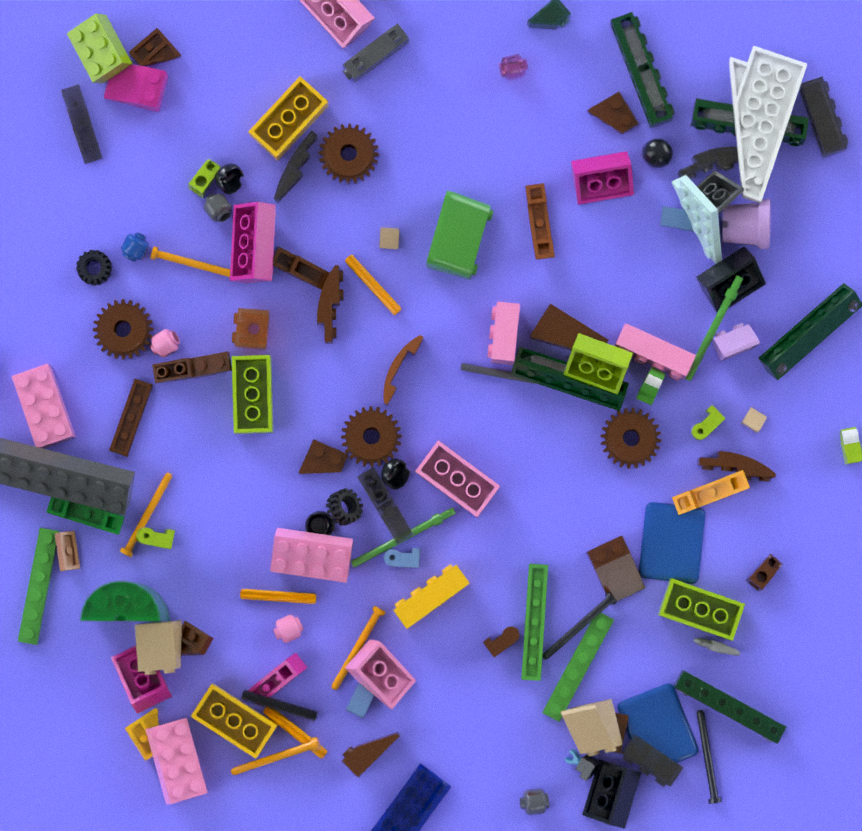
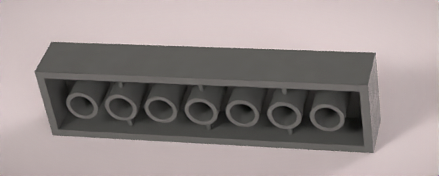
[0,438,135,515]

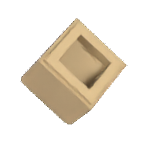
[379,227,400,250]
[741,407,767,433]

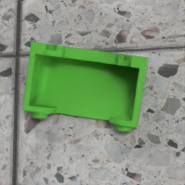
[426,190,494,280]

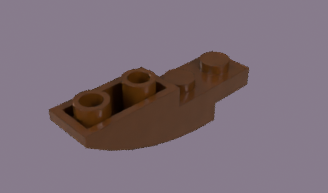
[317,265,344,344]
[152,351,232,383]
[697,451,776,482]

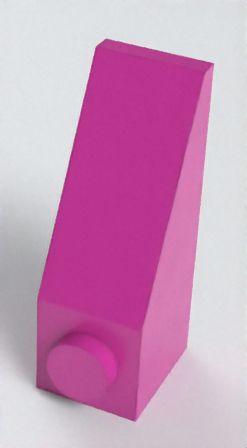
[248,653,308,706]

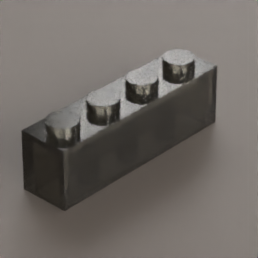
[799,77,848,158]

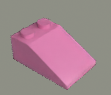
[345,639,416,709]

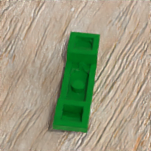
[46,497,125,535]

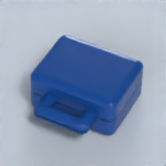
[639,502,706,584]
[617,683,699,774]

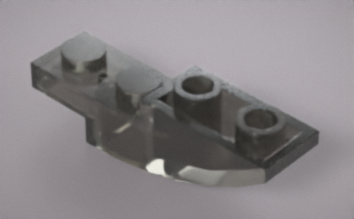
[677,147,739,180]
[358,467,413,544]

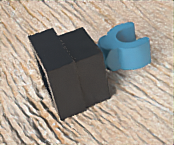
[564,749,601,781]

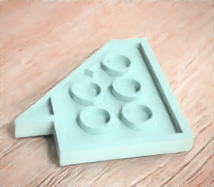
[672,175,722,264]

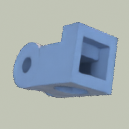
[384,548,420,568]

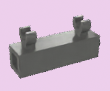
[343,23,409,82]

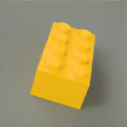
[248,76,329,161]
[393,564,470,629]
[190,683,278,759]

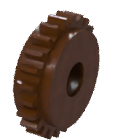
[319,123,379,185]
[93,299,154,360]
[341,406,402,468]
[600,408,662,469]

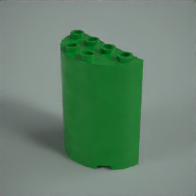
[80,581,170,621]

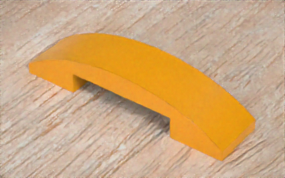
[672,470,750,515]

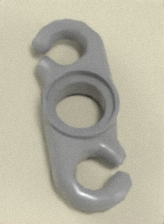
[693,638,740,656]

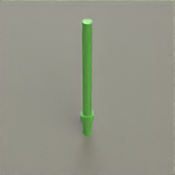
[685,275,743,381]
[351,507,456,568]

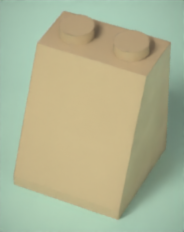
[135,620,182,675]
[561,699,622,756]

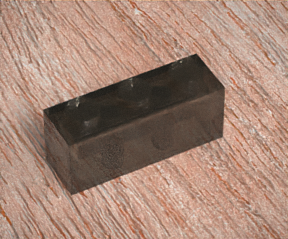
[621,734,683,787]

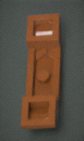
[525,183,555,260]
[383,335,424,406]

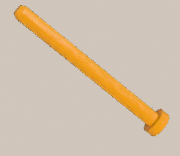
[150,246,230,277]
[120,472,172,557]
[331,605,386,690]
[231,737,321,775]

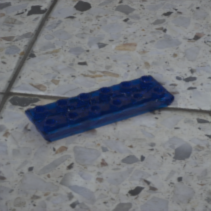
[371,763,452,831]

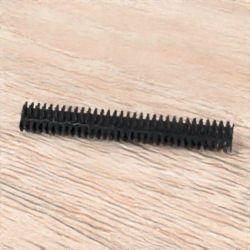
[241,689,317,722]

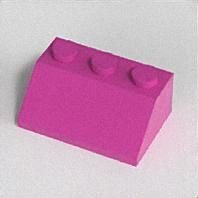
[571,151,634,205]

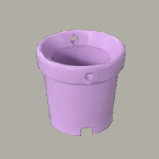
[723,199,771,249]

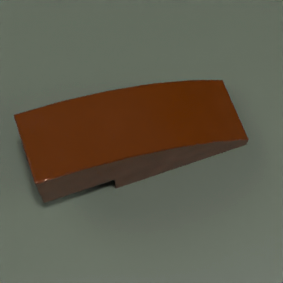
[273,247,330,290]

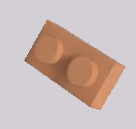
[55,531,80,572]

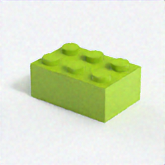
[67,13,132,84]
[563,333,633,394]

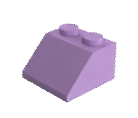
[712,323,760,361]

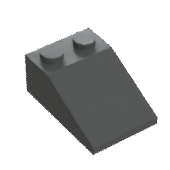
[697,170,745,214]

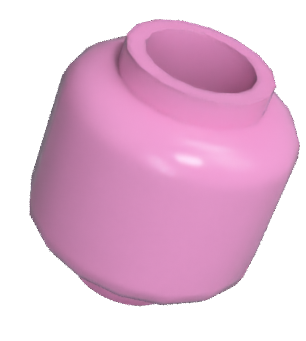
[150,329,180,357]
[273,615,303,643]

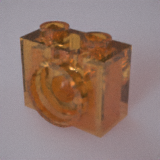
[232,308,270,351]

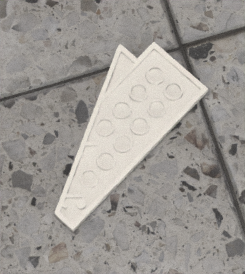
[729,46,807,203]

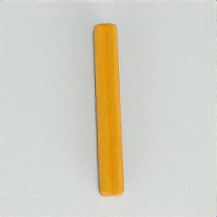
[345,254,401,315]
[240,589,316,604]
[263,706,328,759]

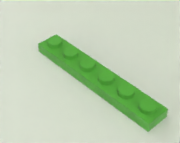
[18,528,60,645]
[521,564,548,681]
[542,613,614,722]

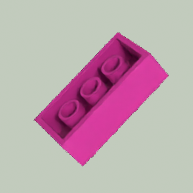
[230,202,276,283]

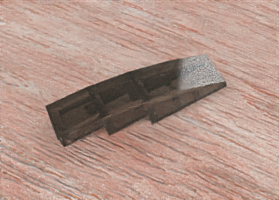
[61,84,103,164]
[274,130,318,204]

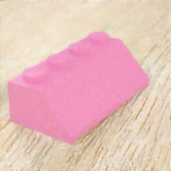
[299,0,375,49]

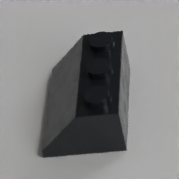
[696,247,766,312]
[582,759,641,829]

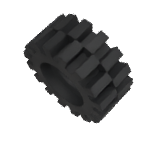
[76,250,112,286]
[326,488,363,526]

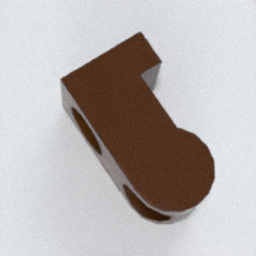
[745,553,782,592]
[483,626,519,658]

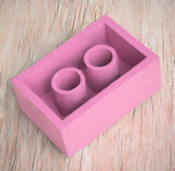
[487,301,520,365]

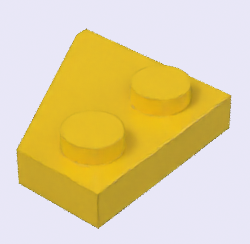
[124,708,159,761]

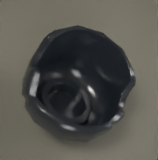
[642,139,673,168]
[216,163,244,194]
[381,459,410,490]
[305,511,335,535]

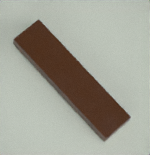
[109,379,153,457]

